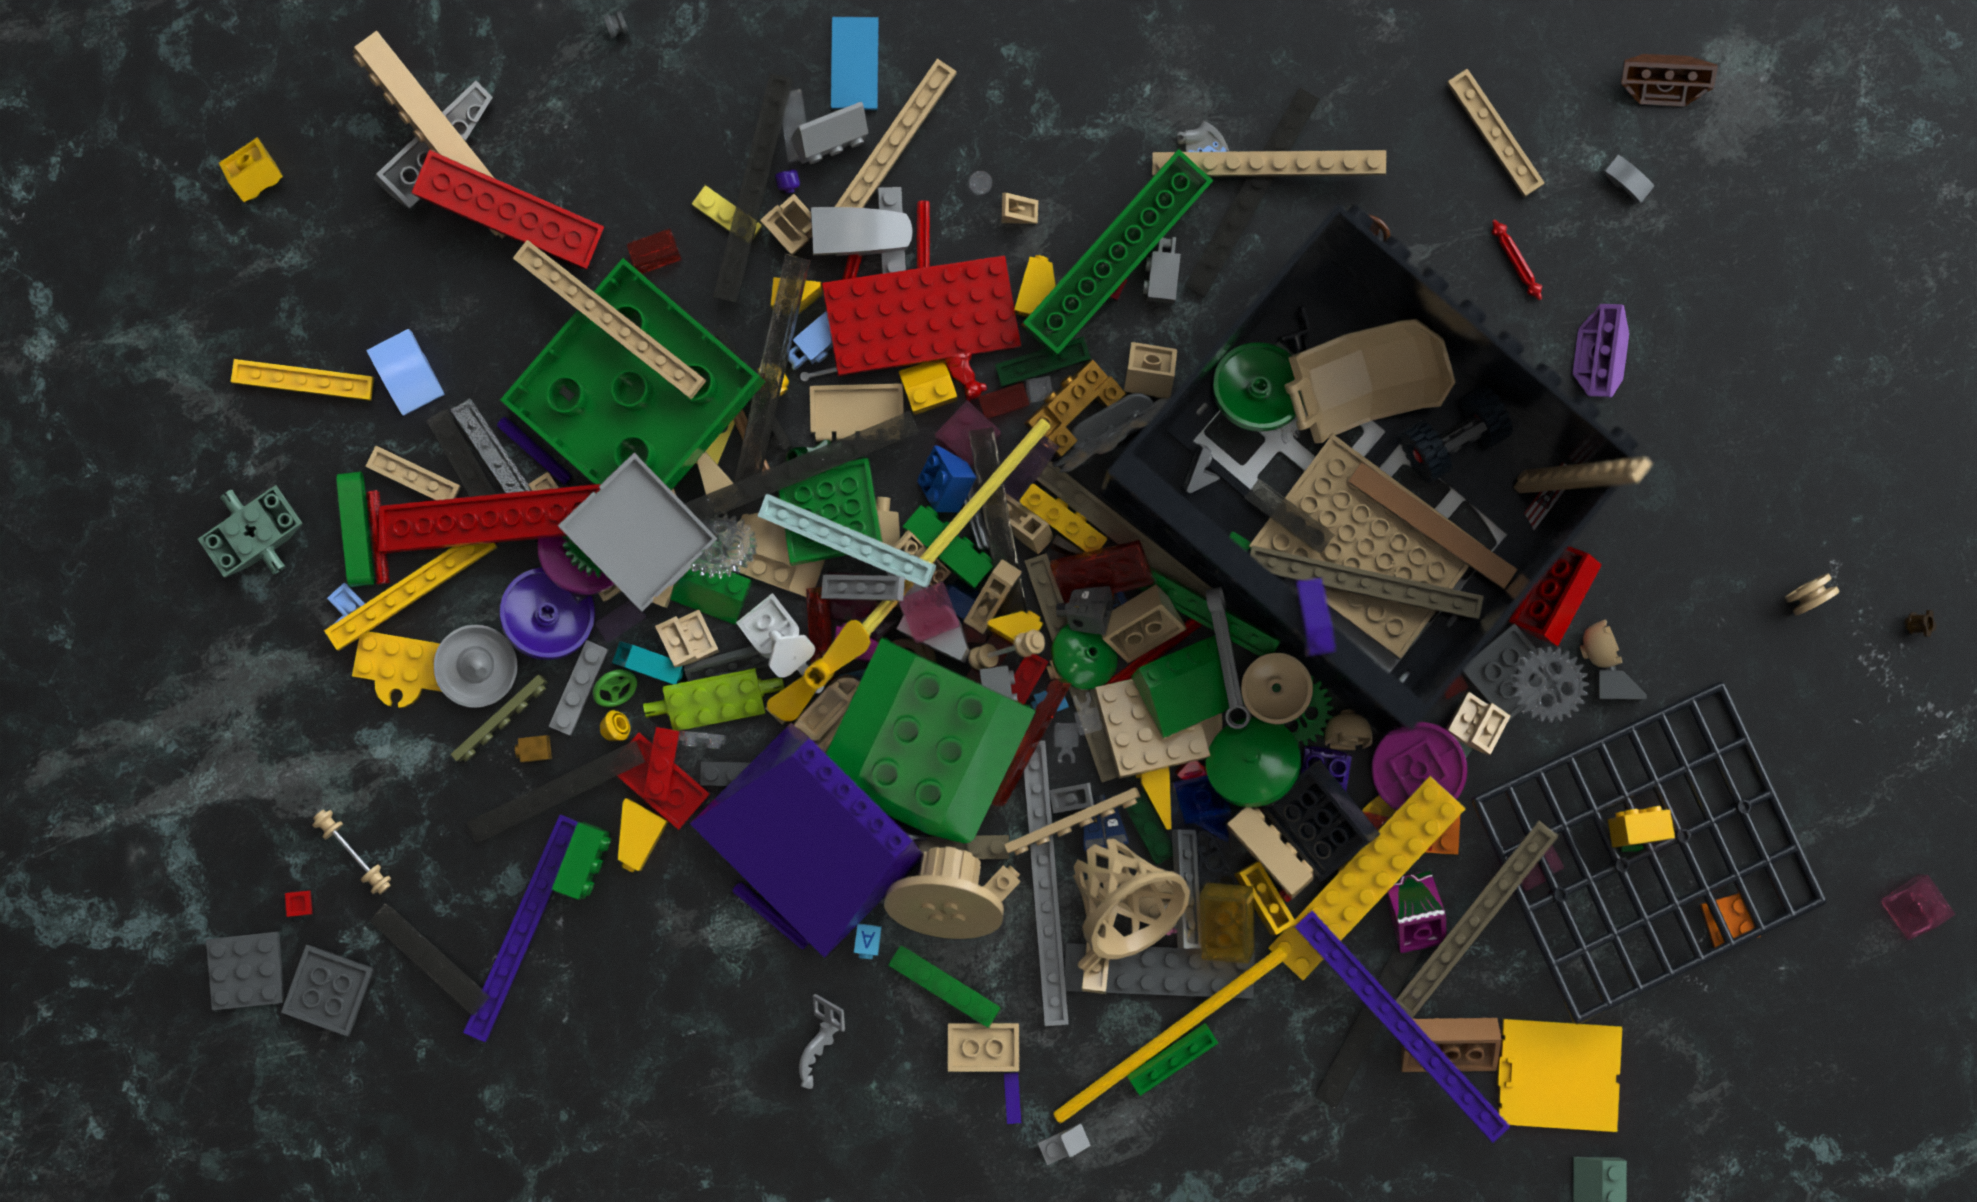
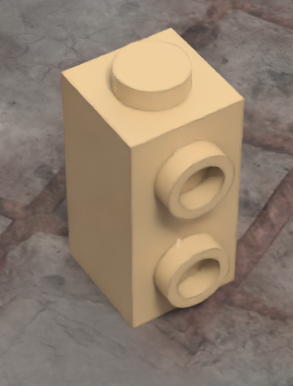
[983,865,1021,902]

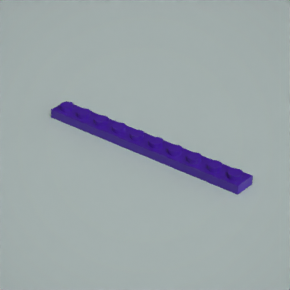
[463,814,578,1042]

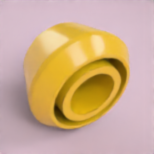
[600,710,630,741]

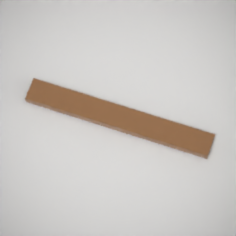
[1348,462,1518,589]

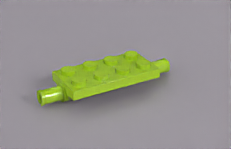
[643,668,785,731]

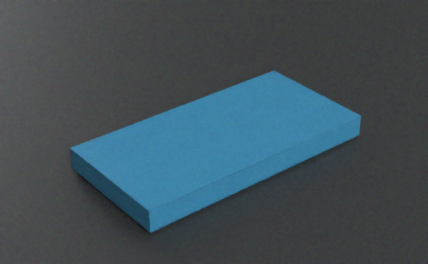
[831,17,879,110]

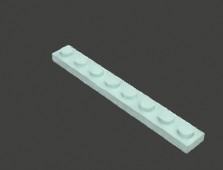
[758,494,936,588]

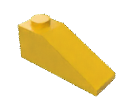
[1136,767,1171,829]

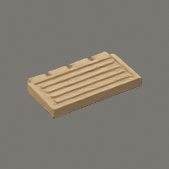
[810,383,904,442]

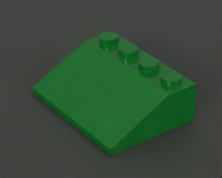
[1131,635,1244,739]

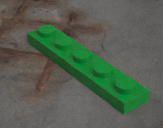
[889,945,1002,1028]

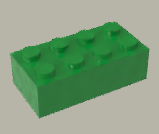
[903,505,993,590]

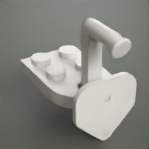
[736,593,824,693]

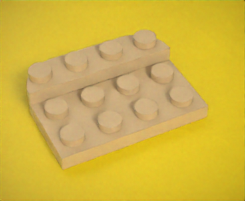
[794,674,861,753]

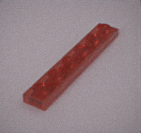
[992,678,1072,806]

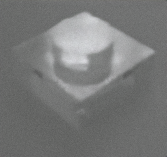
[1025,376,1052,403]

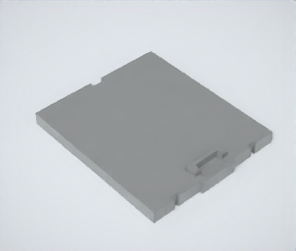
[558,453,717,611]

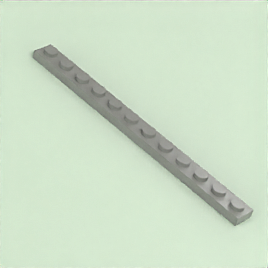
[1022,741,1069,1026]

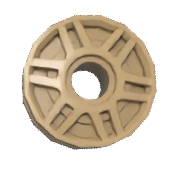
[1785,573,1840,616]

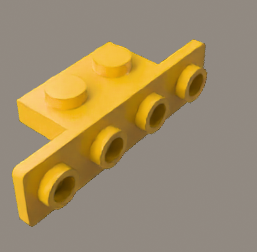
[1019,484,1107,557]

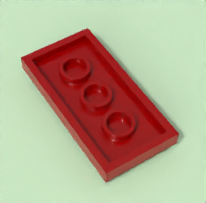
[608,732,710,830]

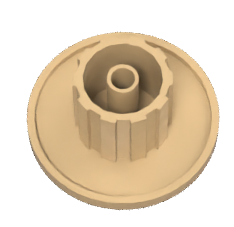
[884,847,1004,939]

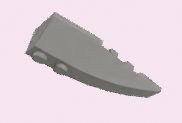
[374,81,493,209]

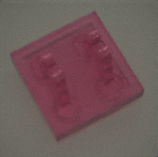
[899,581,961,644]

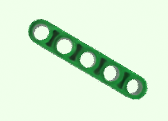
[337,471,374,587]

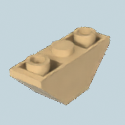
[893,530,951,590]

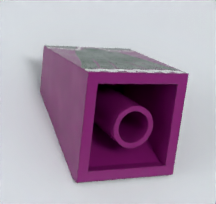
[1385,871,1446,953]

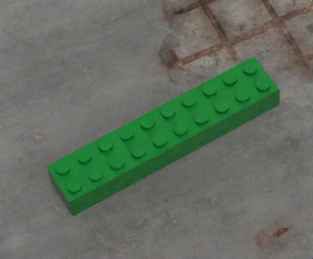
[1021,149,1213,356]

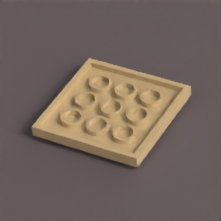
[1094,679,1210,779]

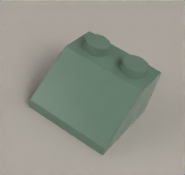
[1573,1157,1627,1202]

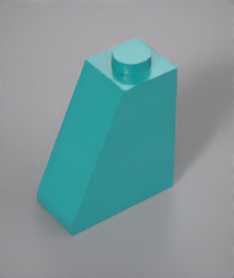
[612,641,684,684]

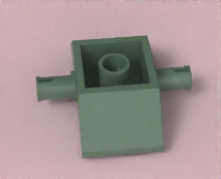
[198,485,303,578]

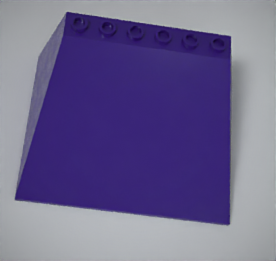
[690,723,923,958]

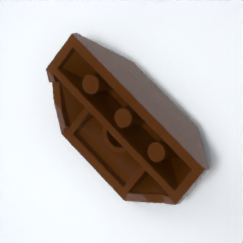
[1621,54,1718,106]

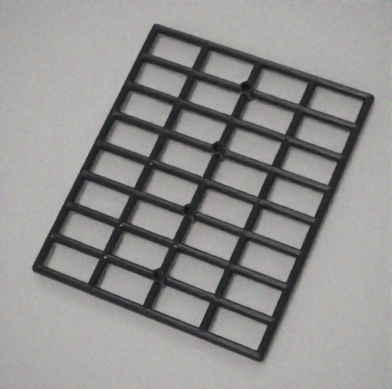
[1471,681,1826,1024]

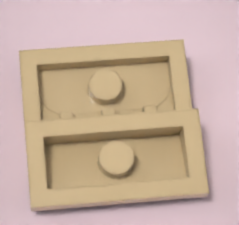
[655,610,719,667]
[1445,692,1510,755]

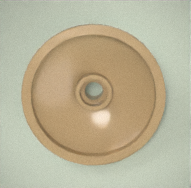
[1241,653,1313,724]

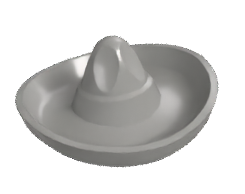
[434,625,517,707]

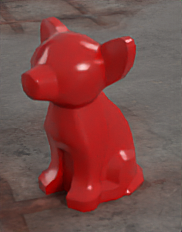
[944,353,987,404]

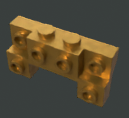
[1024,360,1126,457]

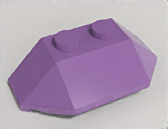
[1573,304,1629,397]

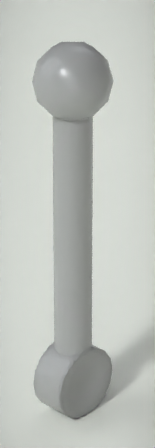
[800,367,837,382]

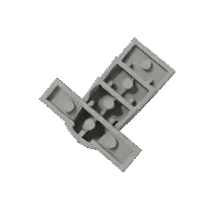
[811,187,913,274]

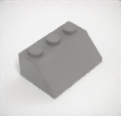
[791,101,868,164]

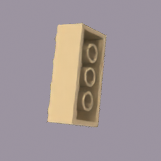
[1228,807,1313,899]

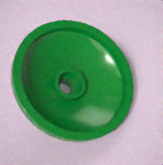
[1051,624,1118,690]

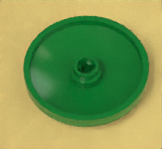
[1213,342,1303,432]
[1206,717,1301,807]

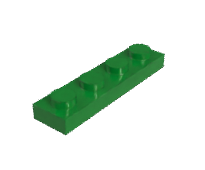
[1127,1023,1218,1096]

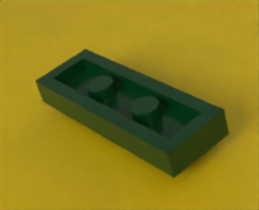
[1125,792,1173,865]

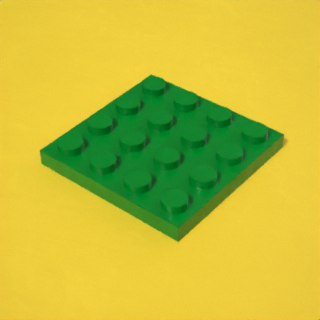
[776,458,883,566]

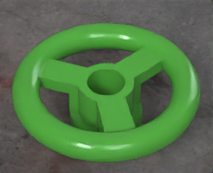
[593,669,637,707]

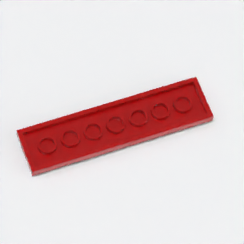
[411,150,604,270]

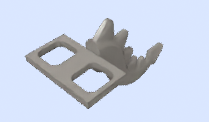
[799,994,845,1089]

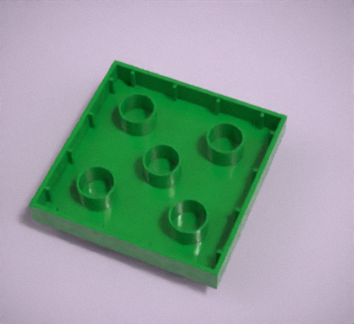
[500,258,766,490]

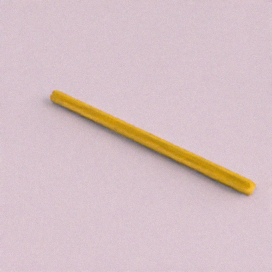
[1053,947,1288,1123]

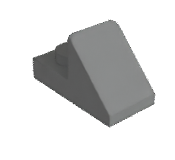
[1181,443,1220,493]
[1049,783,1094,813]
[1038,1123,1091,1165]

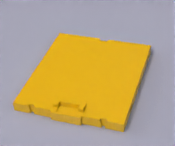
[1497,1019,1622,1132]

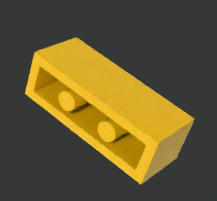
[1234,861,1296,935]

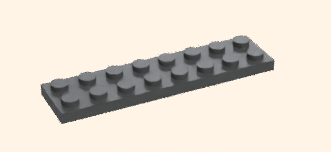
[1065,943,1255,999]

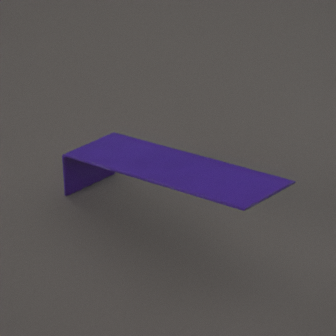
[1004,1072,1021,1124]

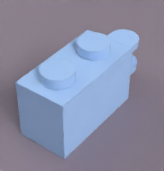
[783,311,832,370]

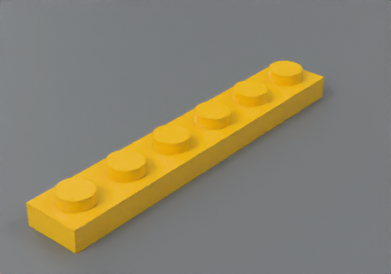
[231,359,374,401]

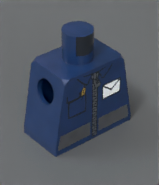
[1083,795,1129,851]

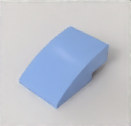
[366,329,445,416]

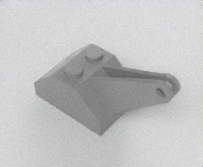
[886,571,970,665]

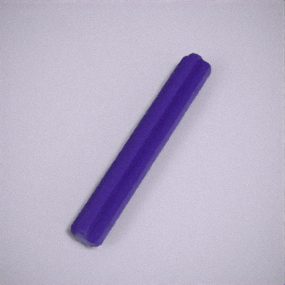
[497,417,572,485]
[732,882,809,949]

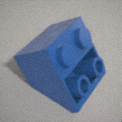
[917,446,976,512]

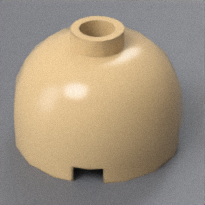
[1580,620,1622,668]
[1325,710,1372,751]

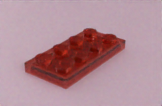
[1050,540,1155,603]

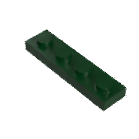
[995,337,1091,388]

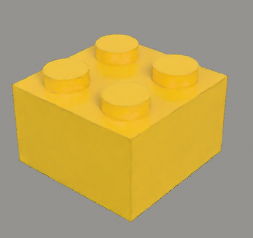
[1608,806,1675,847]

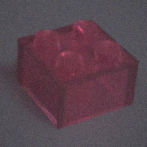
[935,400,1001,468]

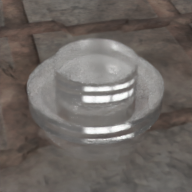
[969,171,992,195]

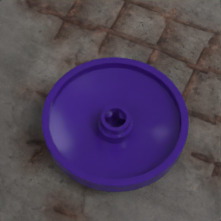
[499,567,595,660]

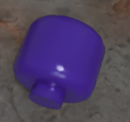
[775,169,800,194]

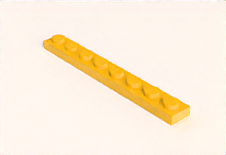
[324,543,497,651]

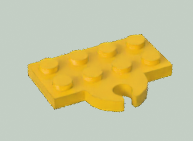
[352,632,442,708]

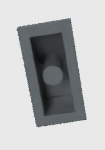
[1595,666,1647,700]

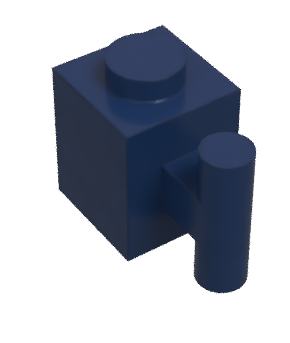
[939,579,980,625]

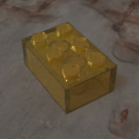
[1200,883,1255,964]

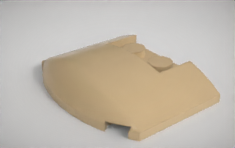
[723,513,826,599]

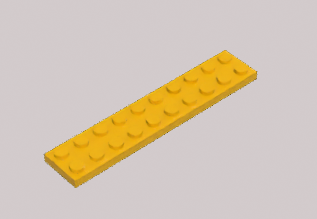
[1268,776,1465,980]

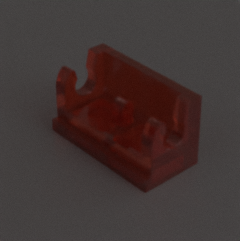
[626,228,682,274]

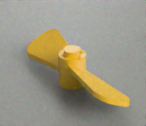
[767,620,870,721]

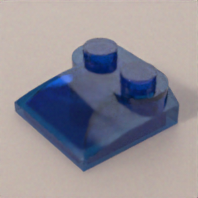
[1173,775,1231,824]

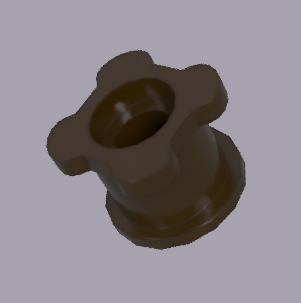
[1905,610,1937,637]

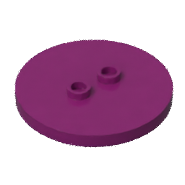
[538,536,615,595]
[1371,722,1467,811]

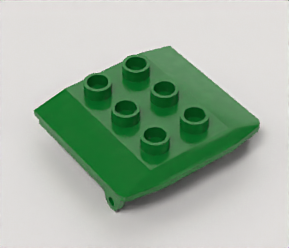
[825,638,1036,844]

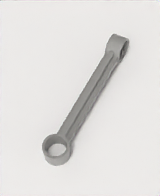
[1206,587,1251,729]

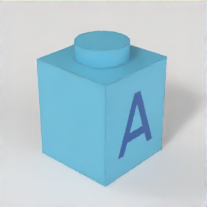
[854,923,882,959]

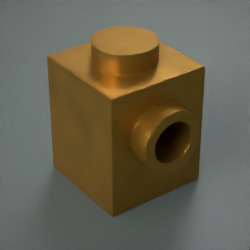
[515,735,552,762]

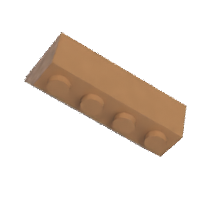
[1401,1018,1501,1072]

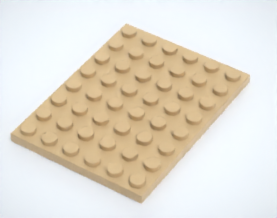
[1248,434,1484,659]

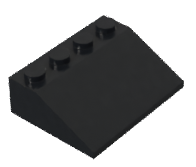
[1261,760,1380,882]

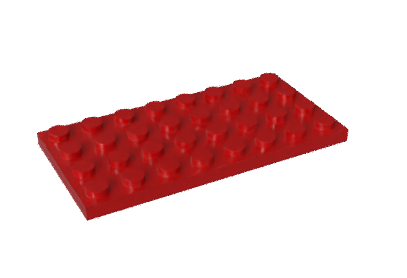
[822,256,1021,376]

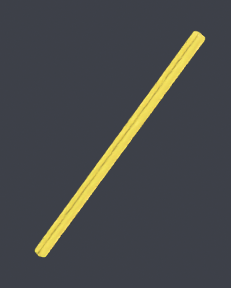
[862,419,1050,636]

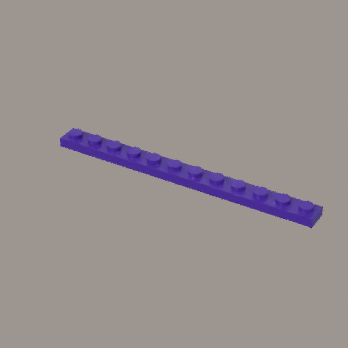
[1294,911,1510,1143]

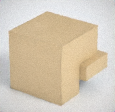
[760,194,812,256]

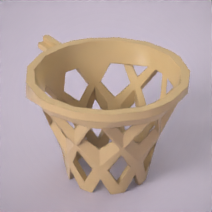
[1073,839,1190,973]

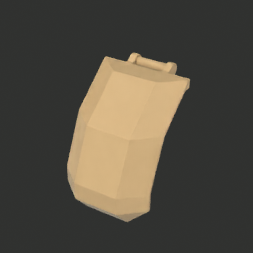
[1285,319,1456,443]

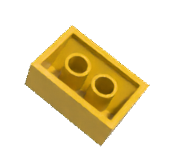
[987,610,1043,644]

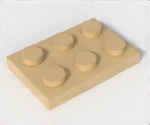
[948,1023,1019,1072]

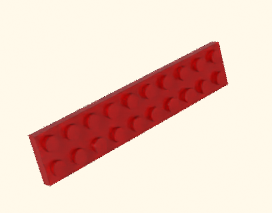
[379,484,601,553]

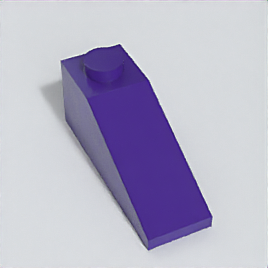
[1297,578,1335,656]

